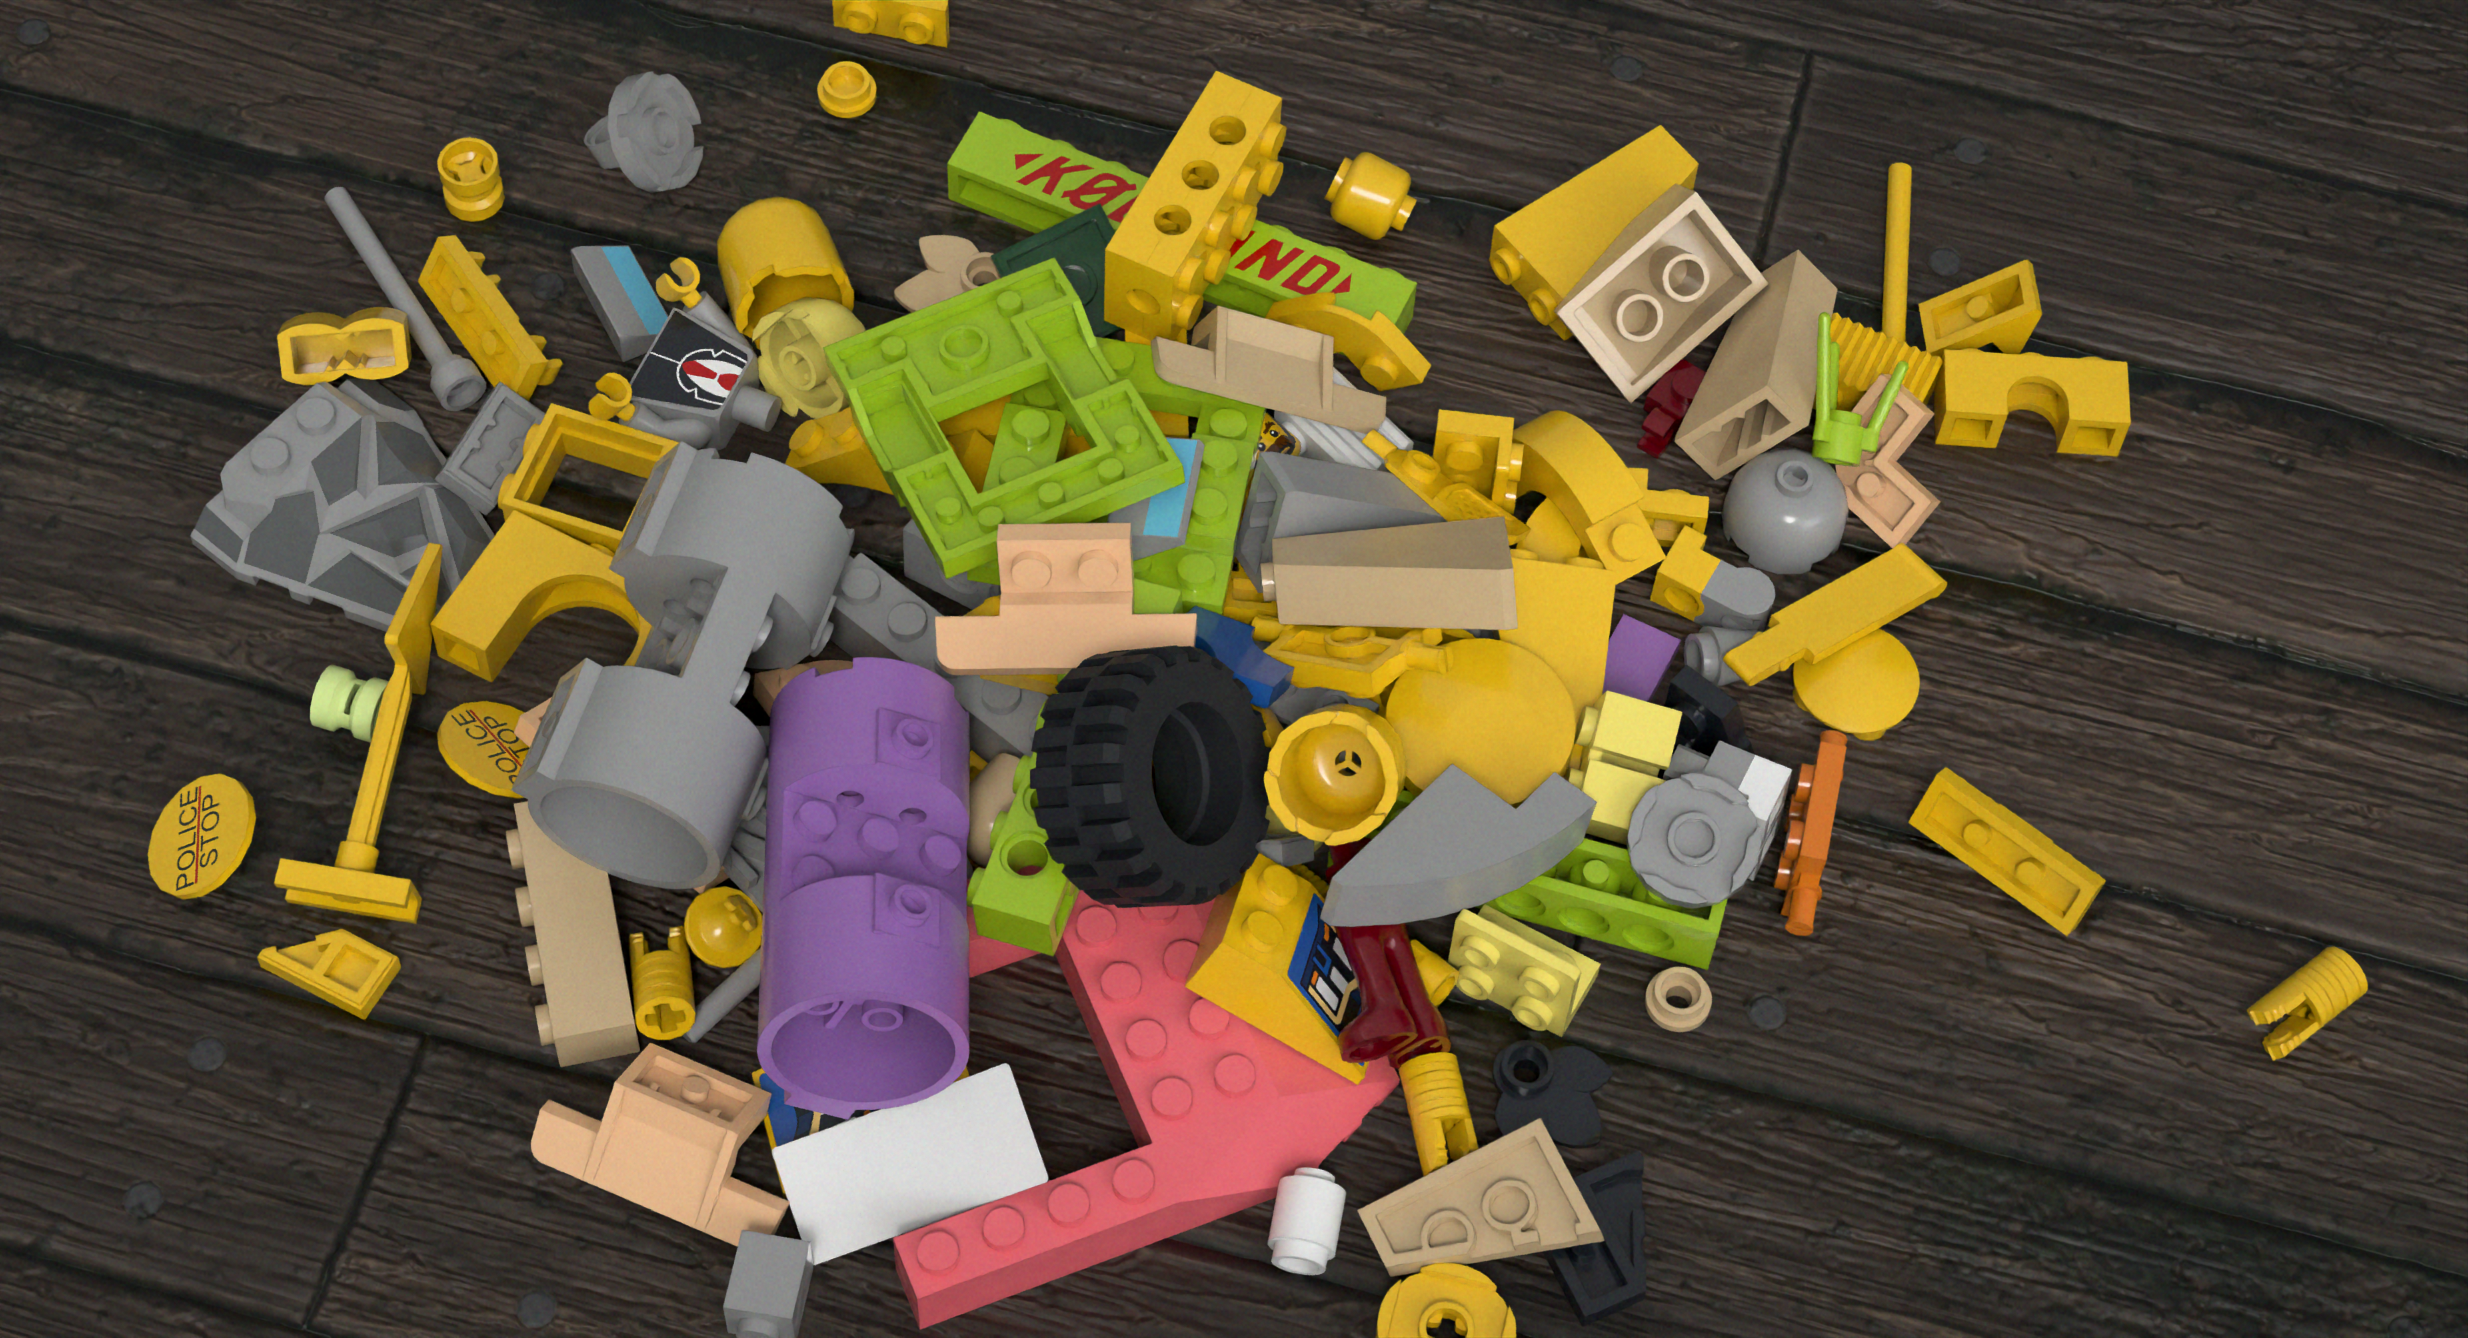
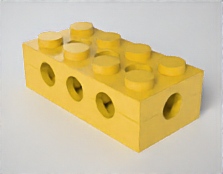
[1104,71,1287,341]

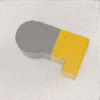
[1650,525,1775,631]

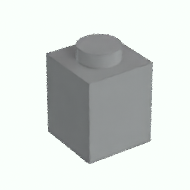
[723,1230,814,1338]

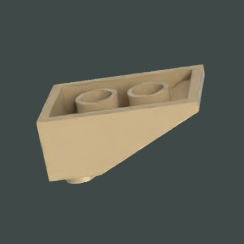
[1554,183,1769,403]

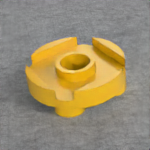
[1376,1263,1516,1338]

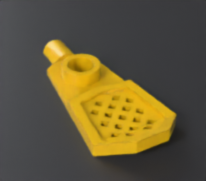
[1362,429,1531,545]

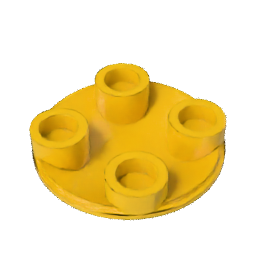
[1793,628,1920,741]

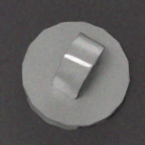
[584,72,703,193]
[1626,773,1762,909]

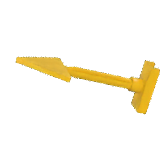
[274,543,443,924]

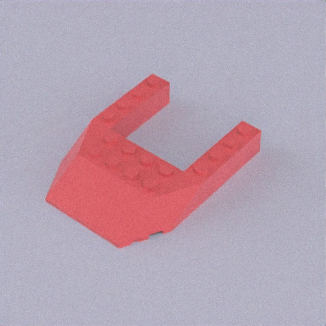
[893,866,1400,1330]

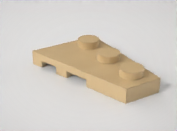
[1357,1118,1604,1277]

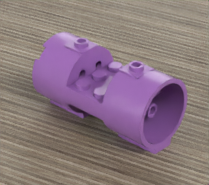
[757,657,970,1120]

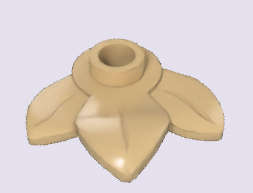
[894,235,1000,313]

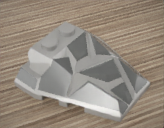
[190,378,495,632]

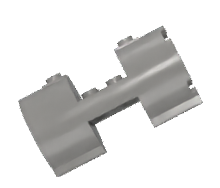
[511,441,855,889]

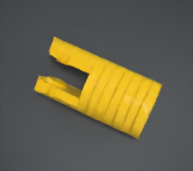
[628,926,696,1040]
[2247,946,2368,1061]
[1398,1052,1479,1176]

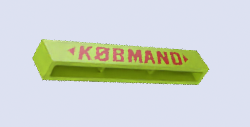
[947,112,1417,357]

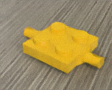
[1251,614,1454,698]

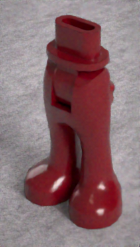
[1325,837,1452,1069]

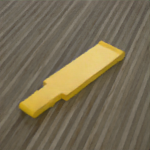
[1723,543,1947,686]

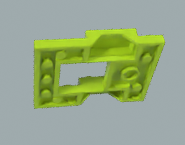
[823,258,1185,579]
[967,337,1267,615]

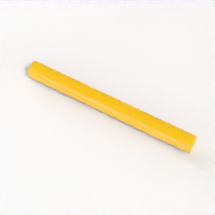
[1881,163,1912,342]

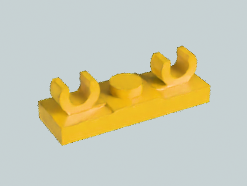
[417,235,563,402]
[1908,767,2106,936]

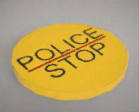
[437,701,530,799]
[148,773,256,900]

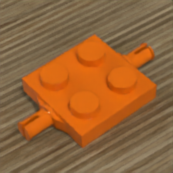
[1773,730,1847,936]

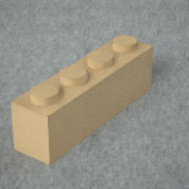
[505,801,640,1067]

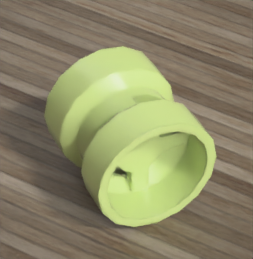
[310,665,389,743]

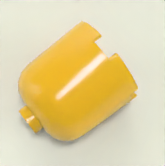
[717,197,854,350]
[1264,703,1407,846]

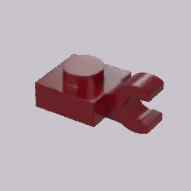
[1637,359,1706,459]

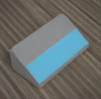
[570,245,668,362]
[1107,437,1205,561]

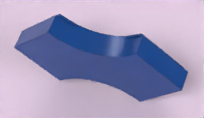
[1186,606,1294,709]

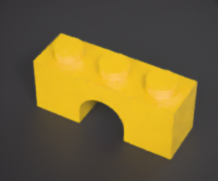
[1934,348,2131,457]

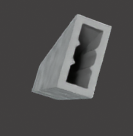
[1235,452,1448,593]

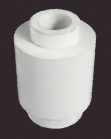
[1268,1167,1346,1275]

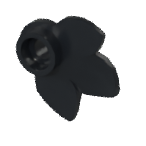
[1492,1040,1613,1149]

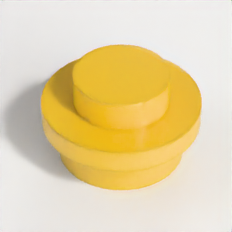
[817,61,877,118]

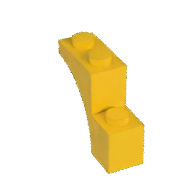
[785,407,994,495]

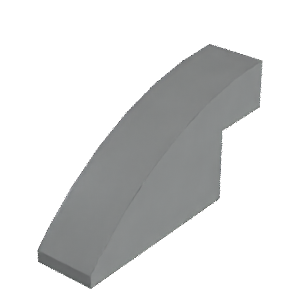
[1320,764,1597,927]

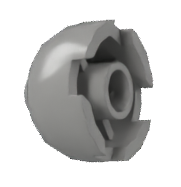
[1721,448,1848,574]

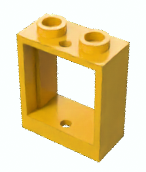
[498,403,679,554]

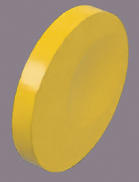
[1385,638,1576,809]

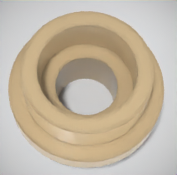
[1645,967,1712,1032]

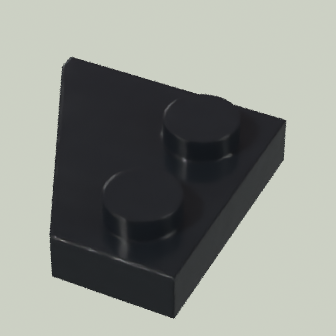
[1664,665,1754,758]
[1542,1150,1646,1327]

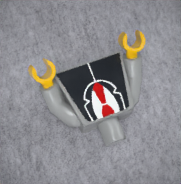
[589,257,781,451]

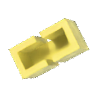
[1564,690,1682,845]

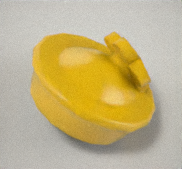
[684,886,762,968]

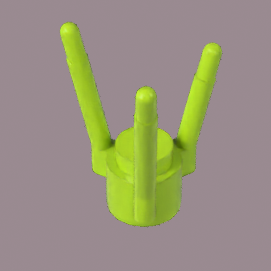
[1811,312,1909,467]

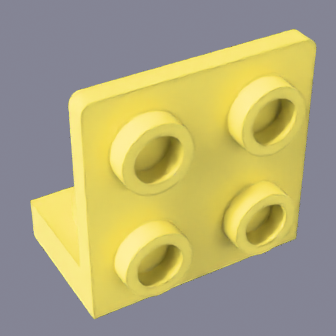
[1448,904,1601,1037]

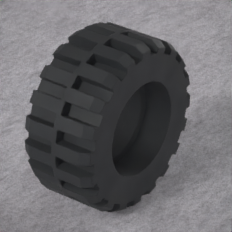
[1030,645,1271,908]

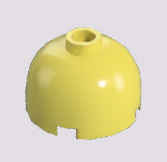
[752,297,866,420]

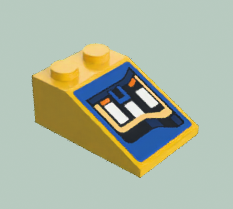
[1184,853,1369,1085]

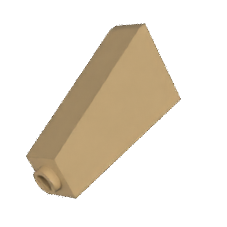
[1674,250,1838,481]
[1261,516,1518,630]

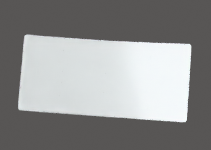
[772,1063,1048,1265]

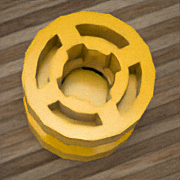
[437,137,505,222]

